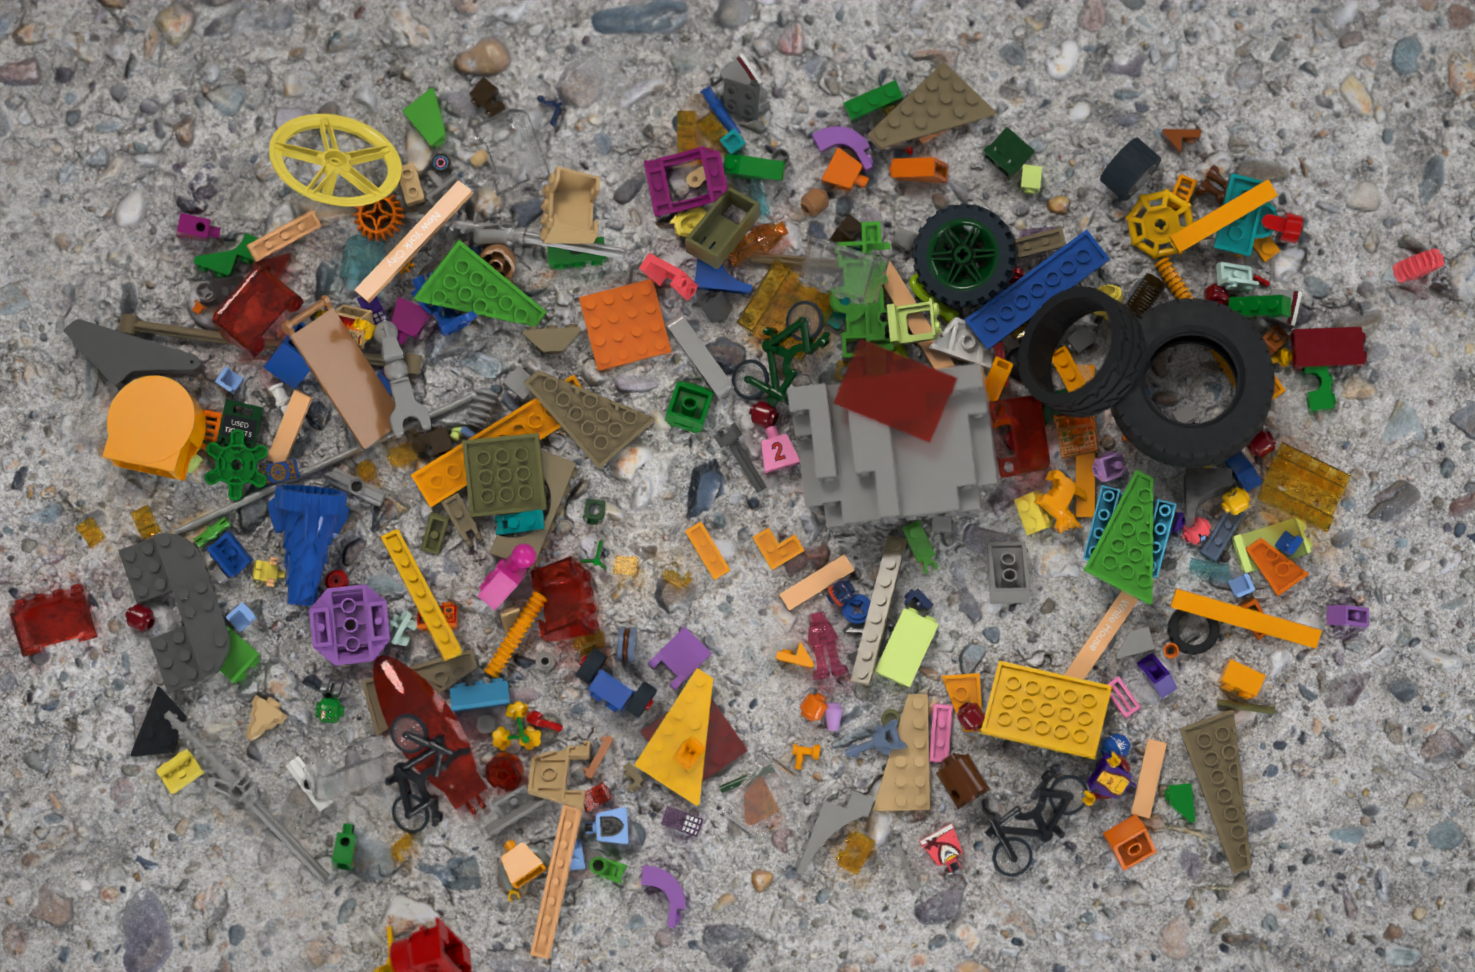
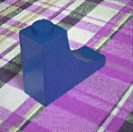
[695,239,752,295]

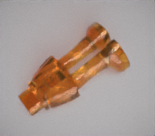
[728,221,789,268]

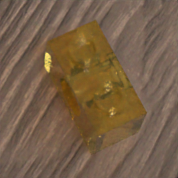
[677,111,696,153]
[835,830,876,876]

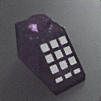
[661,806,704,837]

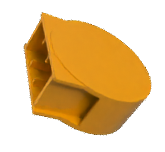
[102,376,206,481]

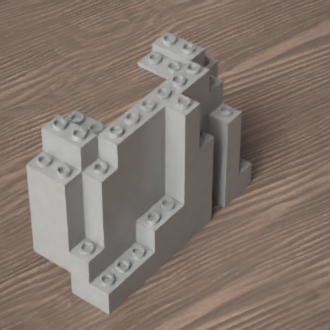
[787,364,1000,533]

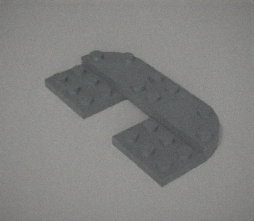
[118,533,231,694]

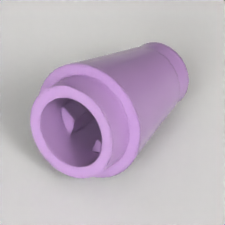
[825,702,843,731]

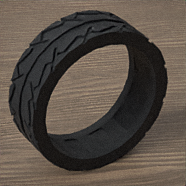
[1018,286,1144,418]

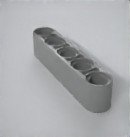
[665,313,734,399]

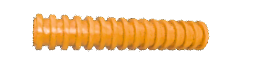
[484,591,547,679]

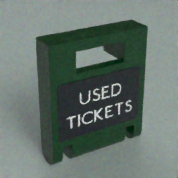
[216,399,264,448]

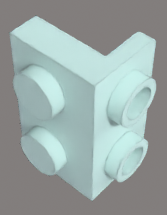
[1216,262,1259,292]

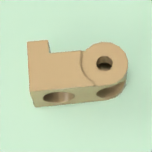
[687,166,706,190]

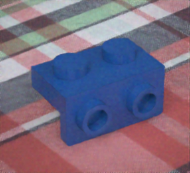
[207,531,253,577]

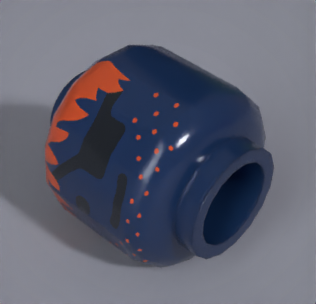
[826,578,856,607]

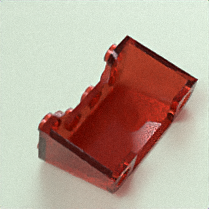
[989,395,1050,478]
[530,556,599,643]
[9,583,98,657]

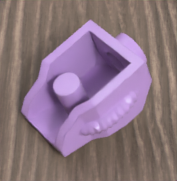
[1092,451,1127,482]

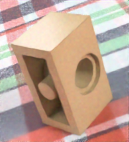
[400,162,426,208]

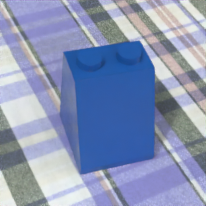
[263,322,311,389]

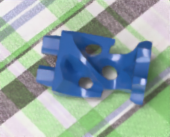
[411,271,477,337]

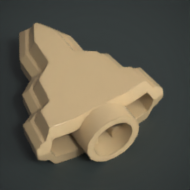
[246,695,288,741]

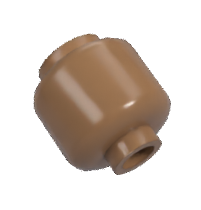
[800,188,829,216]

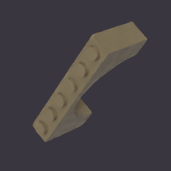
[490,449,578,571]

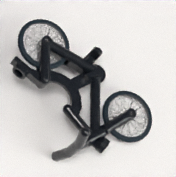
[385,714,471,833]
[981,769,1088,877]

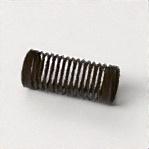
[1125,273,1166,318]

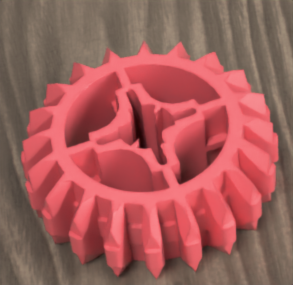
[1392,248,1445,283]

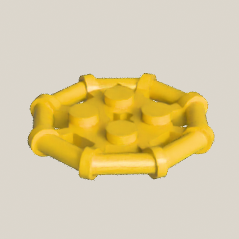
[1125,189,1194,260]

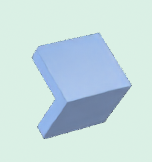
[215,366,244,395]
[1227,573,1255,600]
[225,602,258,632]

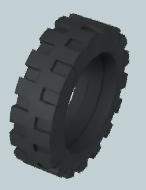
[1167,609,1220,655]

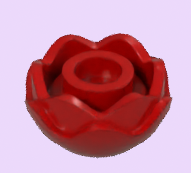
[325,570,349,589]

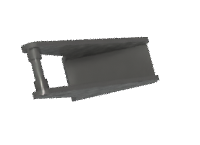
[63,319,205,391]

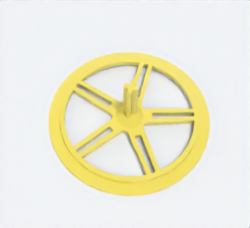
[269,114,402,206]

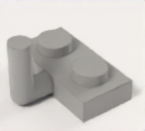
[425,170,463,206]

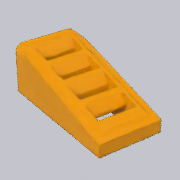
[1167,174,1197,218]

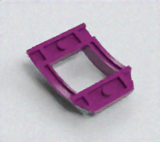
[643,146,728,217]

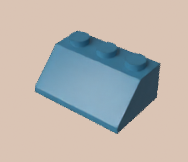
[450,678,511,713]

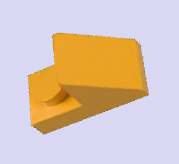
[775,642,814,669]

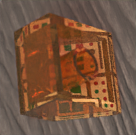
[1053,414,1099,459]

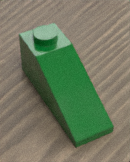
[723,154,786,181]

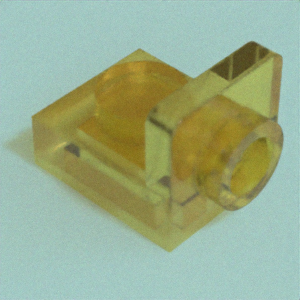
[387,441,418,469]
[131,505,161,539]
[661,569,692,590]
[390,833,414,862]

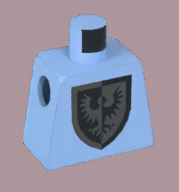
[585,807,629,844]

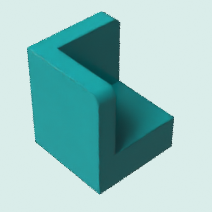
[719,129,746,155]

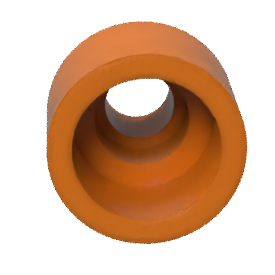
[1163,643,1179,659]

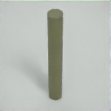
[1217,699,1275,715]

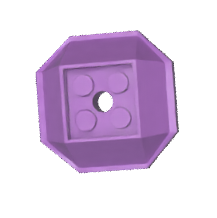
[309,584,391,666]

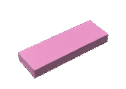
[929,704,953,763]

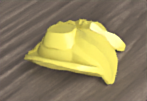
[670,207,707,237]

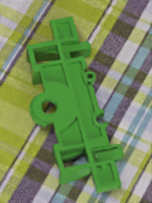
[830,221,895,376]

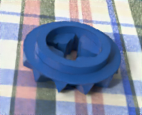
[842,594,871,624]

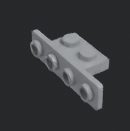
[484,781,551,836]

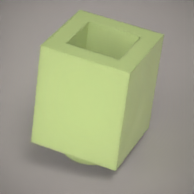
[1020,164,1042,195]

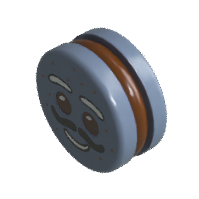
[617,626,637,663]

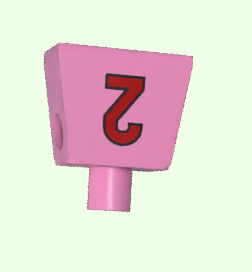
[761,426,800,473]

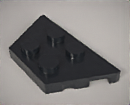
[130,686,188,757]

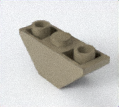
[523,324,581,354]

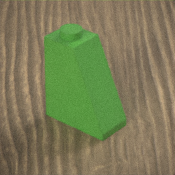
[402,87,447,149]

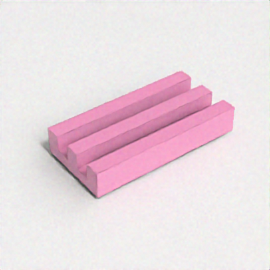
[1107,676,1141,719]

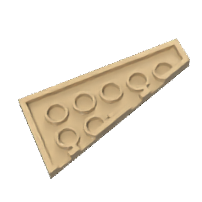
[872,694,930,811]

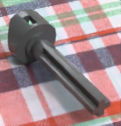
[714,422,767,493]

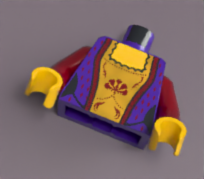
[1081,752,1137,806]

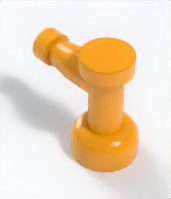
[792,743,821,770]

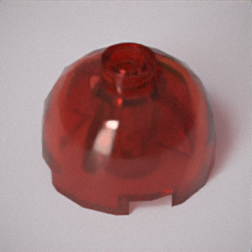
[485,752,524,792]

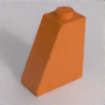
[889,157,948,183]

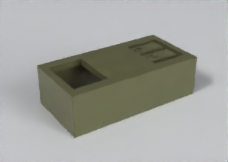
[685,186,761,270]

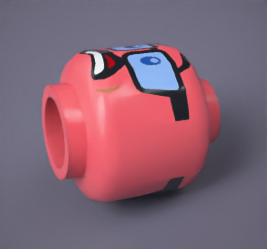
[1182,516,1211,545]

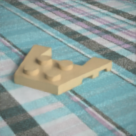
[528,741,591,809]

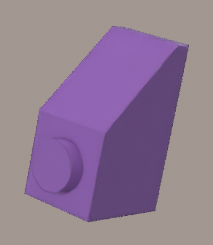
[1326,605,1369,627]

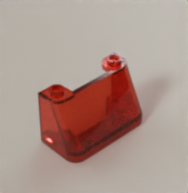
[212,265,304,358]

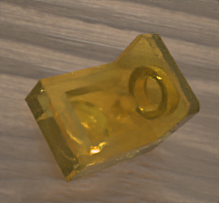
[696,112,729,145]

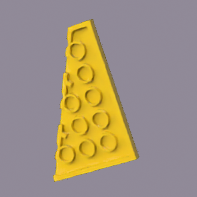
[634,668,713,807]

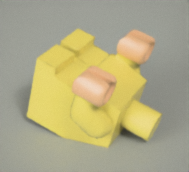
[252,557,285,587]

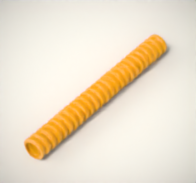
[1154,257,1235,388]

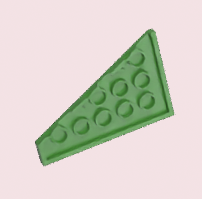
[412,240,547,326]
[1083,469,1153,606]

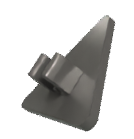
[209,275,244,314]

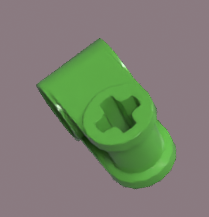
[589,857,628,884]

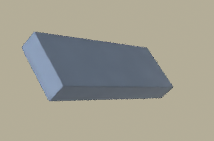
[1199,511,1246,563]

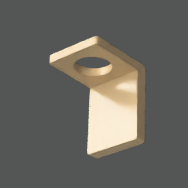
[499,605,520,633]

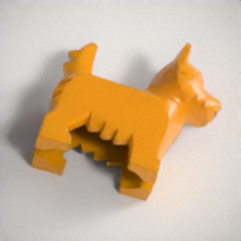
[1034,469,1087,534]

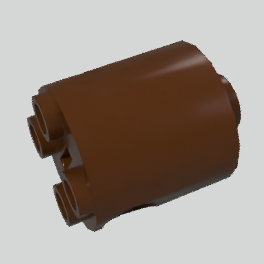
[936,752,991,809]

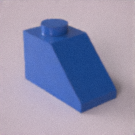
[1224,452,1263,493]

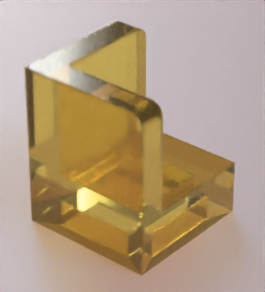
[75,516,107,547]
[613,555,639,577]

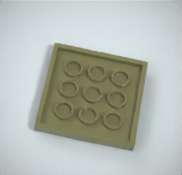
[462,433,547,517]

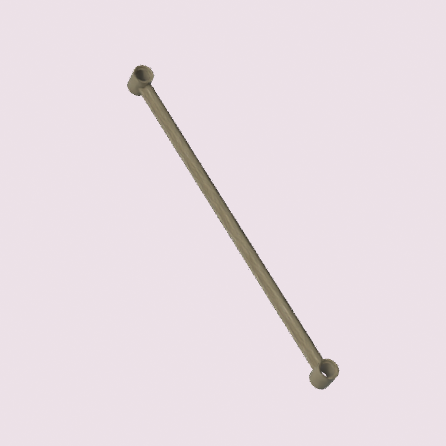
[119,314,422,376]

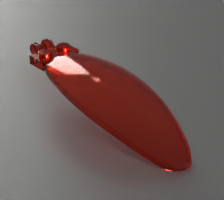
[373,655,487,816]

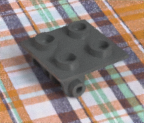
[723,78,760,121]

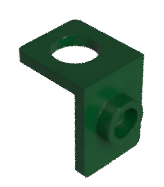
[583,498,605,525]

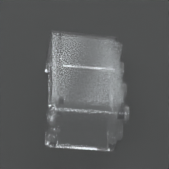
[798,236,890,306]

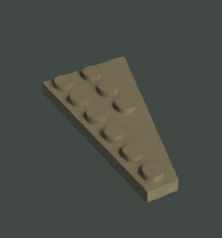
[361,649,478,736]

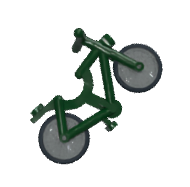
[732,301,831,407]

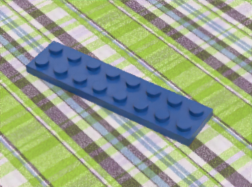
[964,229,1110,351]

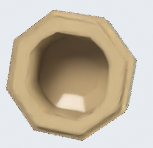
[470,149,489,167]

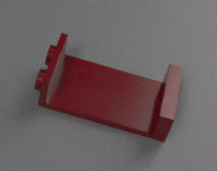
[1290,327,1367,370]

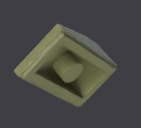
[420,512,450,555]

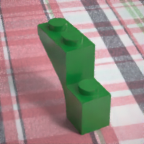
[193,233,258,278]

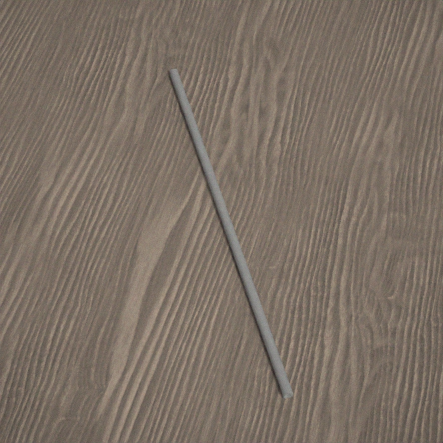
[174,393,473,535]

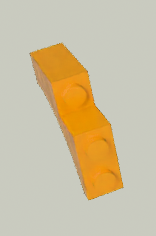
[985,356,1013,412]

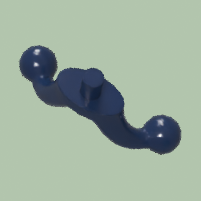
[537,95,563,126]

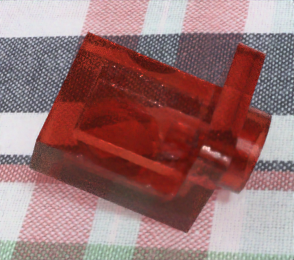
[584,782,612,813]

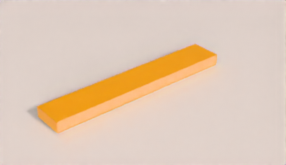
[1169,179,1278,253]

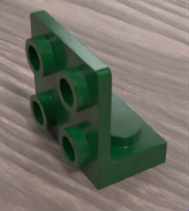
[982,127,1035,179]

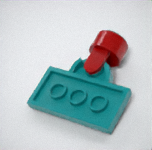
[1212,173,1304,257]

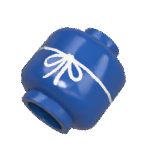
[1100,733,1130,757]

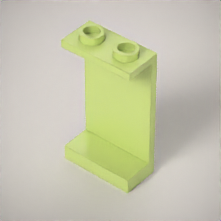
[1231,516,1312,574]
[874,607,939,688]

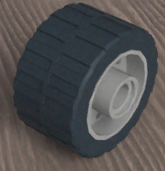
[1100,138,1161,201]

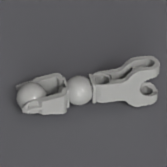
[374,321,431,438]

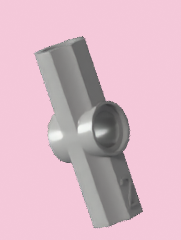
[328,467,387,507]

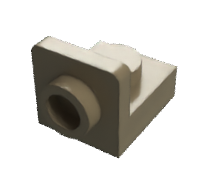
[623,762,644,793]

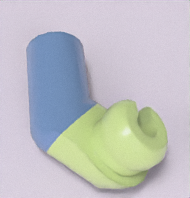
[449,426,477,441]

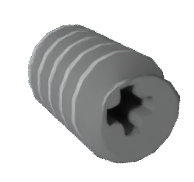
[463,388,499,430]

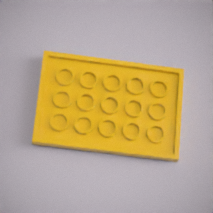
[981,661,1112,759]

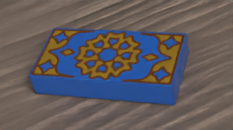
[259,459,300,484]

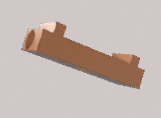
[583,735,614,780]

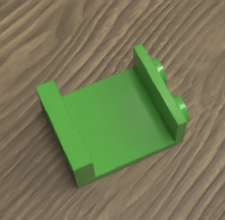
[220,626,261,684]

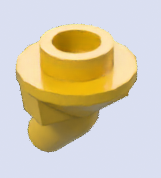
[1271,348,1292,366]

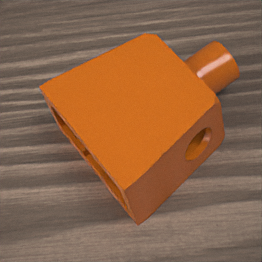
[821,148,869,191]

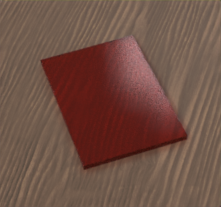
[833,339,958,443]

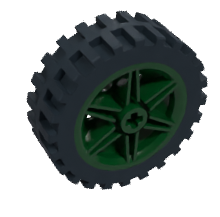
[912,203,1018,307]

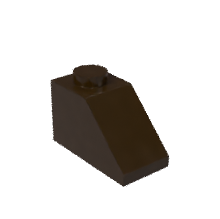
[824,214,861,256]

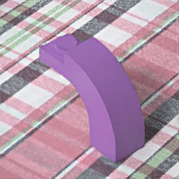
[812,126,874,173]
[641,865,686,928]

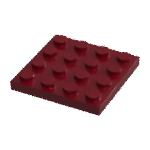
[641,698,748,782]

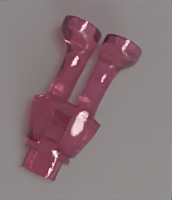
[808,611,849,680]

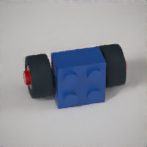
[576,648,657,718]

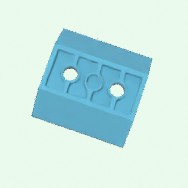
[1083,485,1177,578]

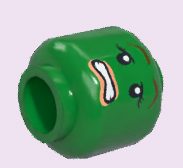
[316,698,344,724]

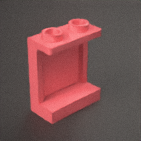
[639,253,698,301]

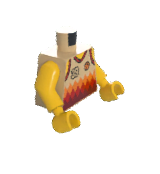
[316,304,376,351]

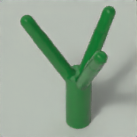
[580,540,607,570]

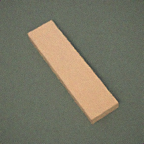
[246,209,322,262]
[266,389,313,463]
[779,554,855,611]
[1130,739,1167,819]

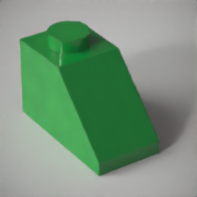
[1164,783,1195,823]

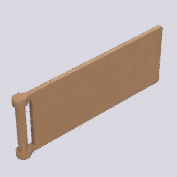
[281,295,405,449]

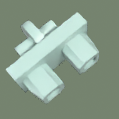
[389,610,417,647]

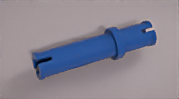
[700,85,742,135]

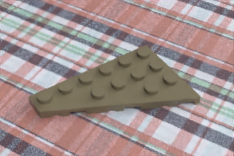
[866,62,997,150]
[523,370,655,469]

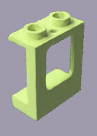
[887,298,941,346]

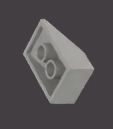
[987,542,1031,604]

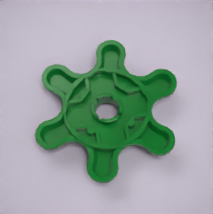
[205,429,268,501]

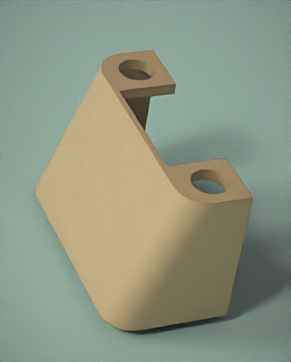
[540,166,600,244]

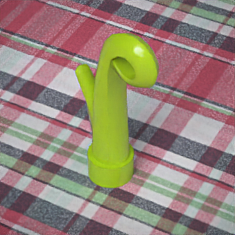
[909,274,960,324]

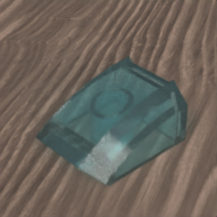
[339,234,385,281]

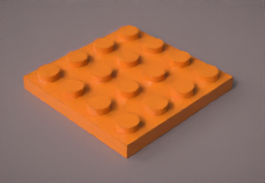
[579,279,672,371]

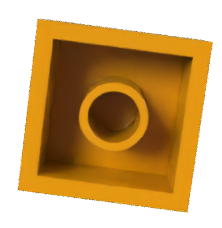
[1217,659,1266,700]

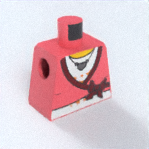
[919,823,963,873]

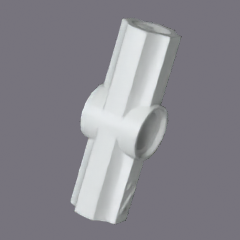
[286,756,334,812]

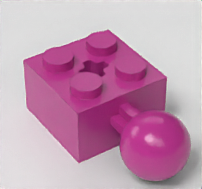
[477,543,536,610]

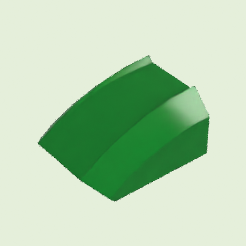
[665,381,714,433]

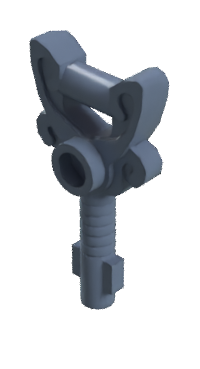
[844,719,908,757]

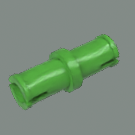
[193,516,232,549]

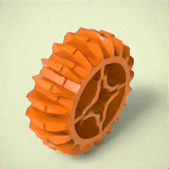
[353,194,405,242]

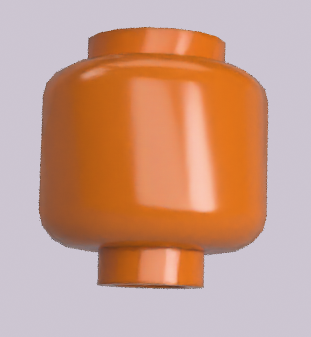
[800,692,828,722]

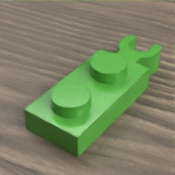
[902,520,938,574]

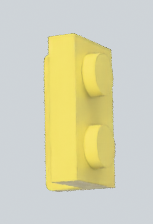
[1014,490,1054,536]
[156,749,204,795]

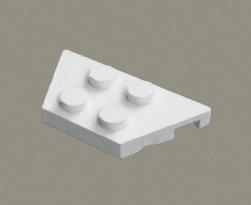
[929,317,994,370]

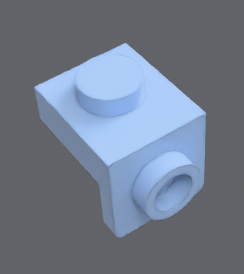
[569,839,585,871]

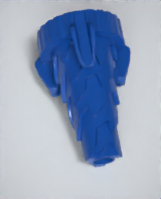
[268,484,349,606]

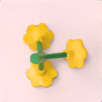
[492,701,542,751]

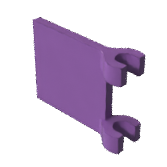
[648,626,712,691]

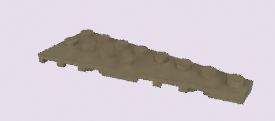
[1179,709,1252,875]

